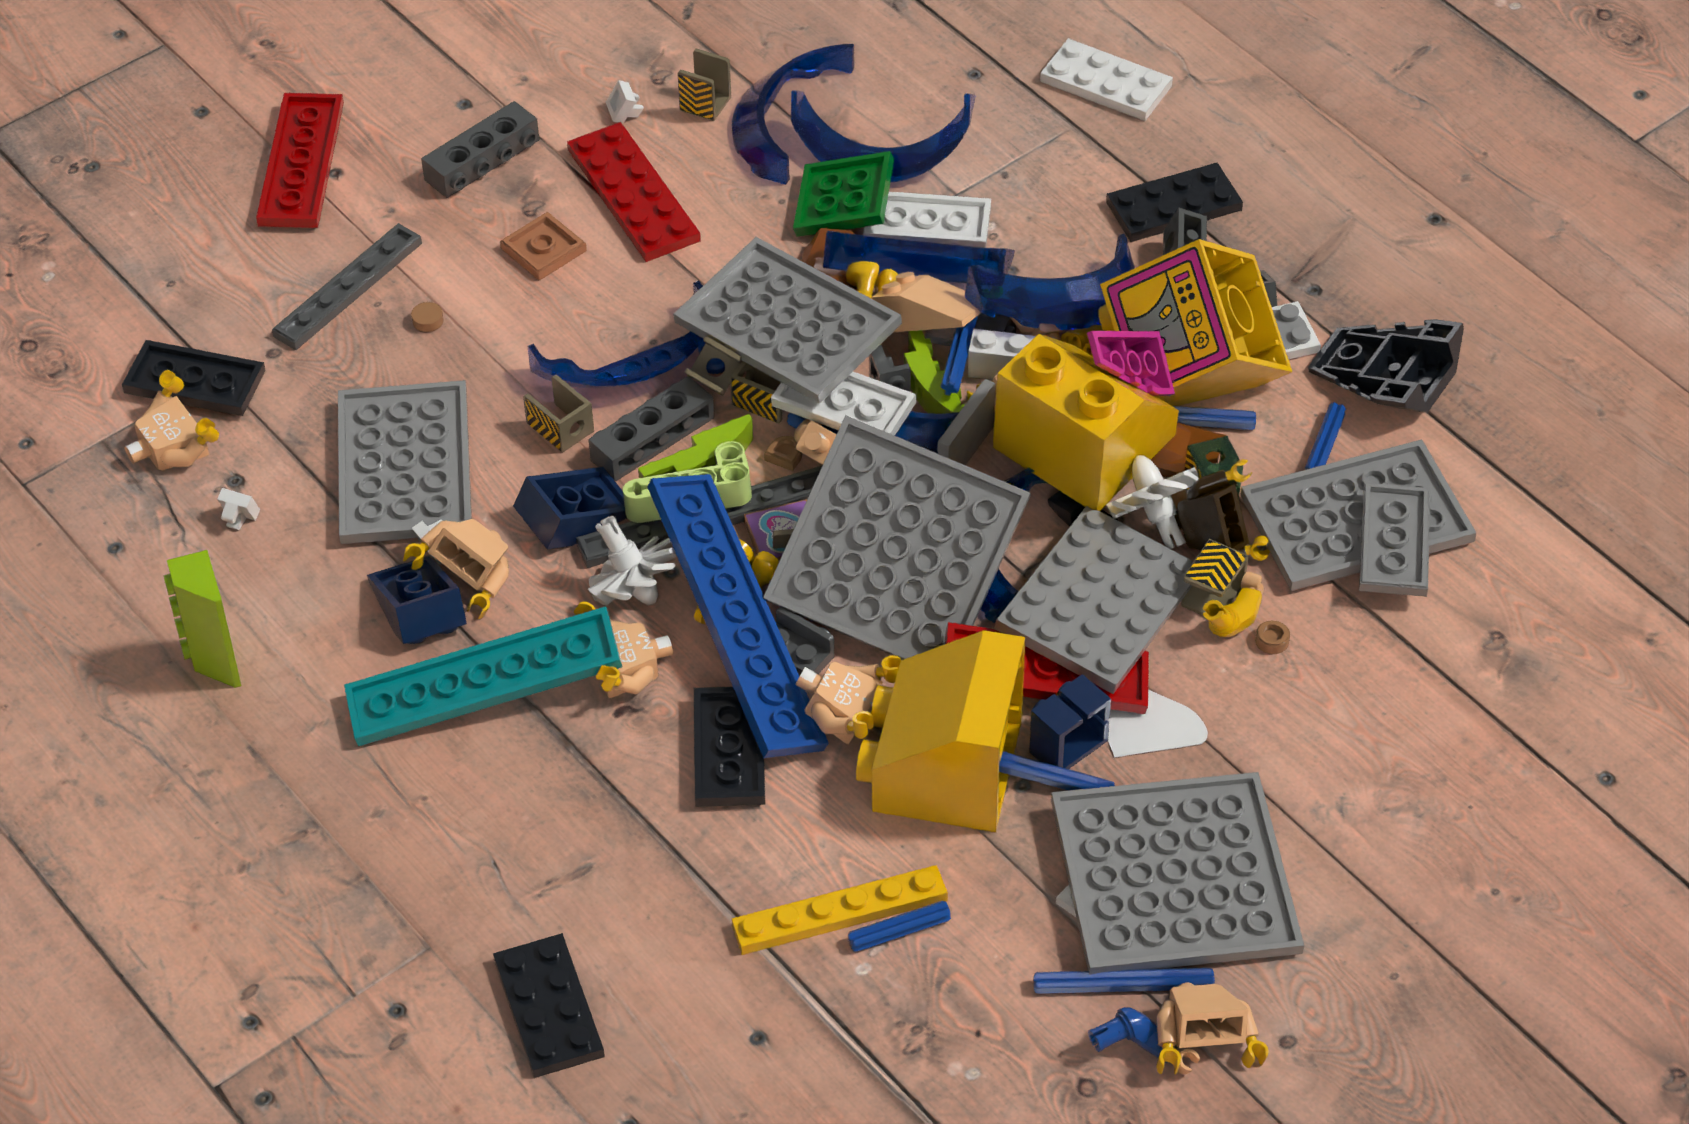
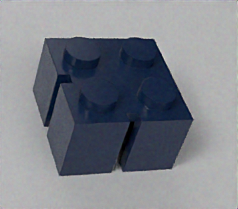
[1029,674,1111,769]

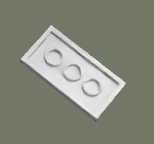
[1040,38,1173,121]
[863,192,991,250]
[771,372,916,436]

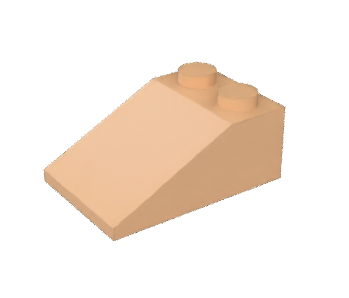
[871,272,990,332]

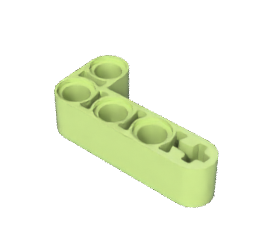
[623,441,752,523]

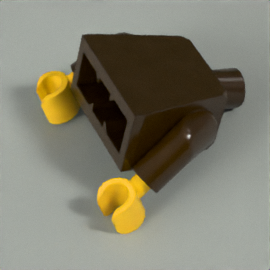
[1174,459,1270,561]

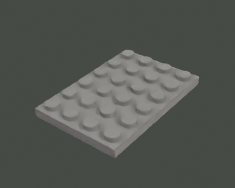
[673,237,902,404]
[338,380,472,544]
[1240,439,1476,591]
[994,506,1194,694]

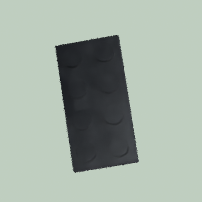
[1106,162,1243,242]
[122,340,266,416]
[694,687,765,807]
[493,933,605,1078]

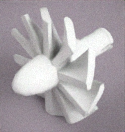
[1106,455,1199,549]
[588,516,677,606]

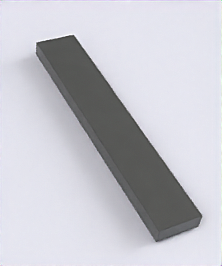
[272,223,422,350]

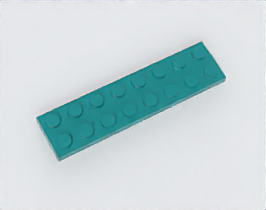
[344,606,623,746]

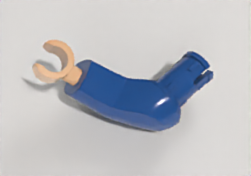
[1088,1007,1200,1074]

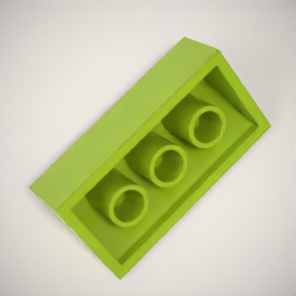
[163,550,242,688]

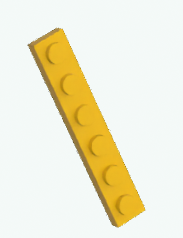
[731,865,948,955]

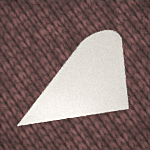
[1108,690,1208,758]

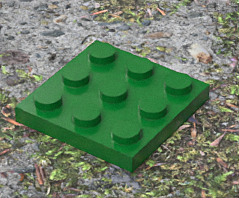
[793,151,894,237]

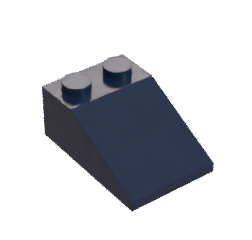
[513,467,627,550]
[367,555,467,644]

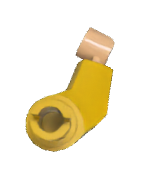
[1203,572,1264,637]

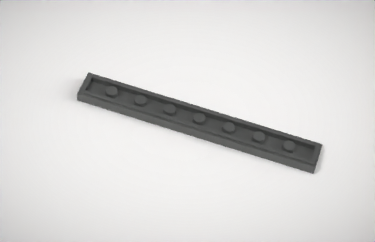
[576,465,823,568]

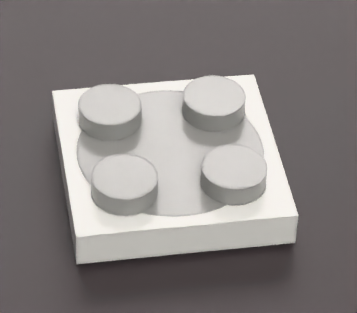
[1272,301,1321,360]

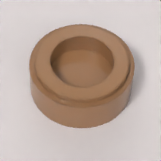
[411,302,444,332]
[1255,620,1290,654]

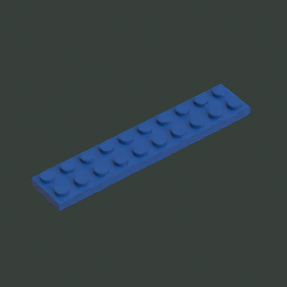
[647,474,829,758]

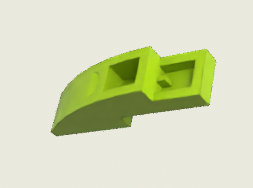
[904,330,965,430]
[638,414,753,478]

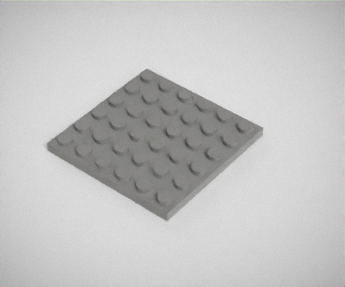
[763,415,1031,660]
[1051,772,1304,975]

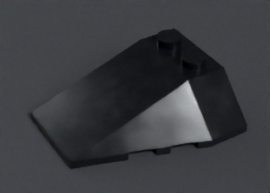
[1308,319,1464,413]

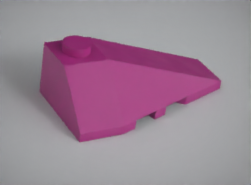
[1087,331,1175,396]

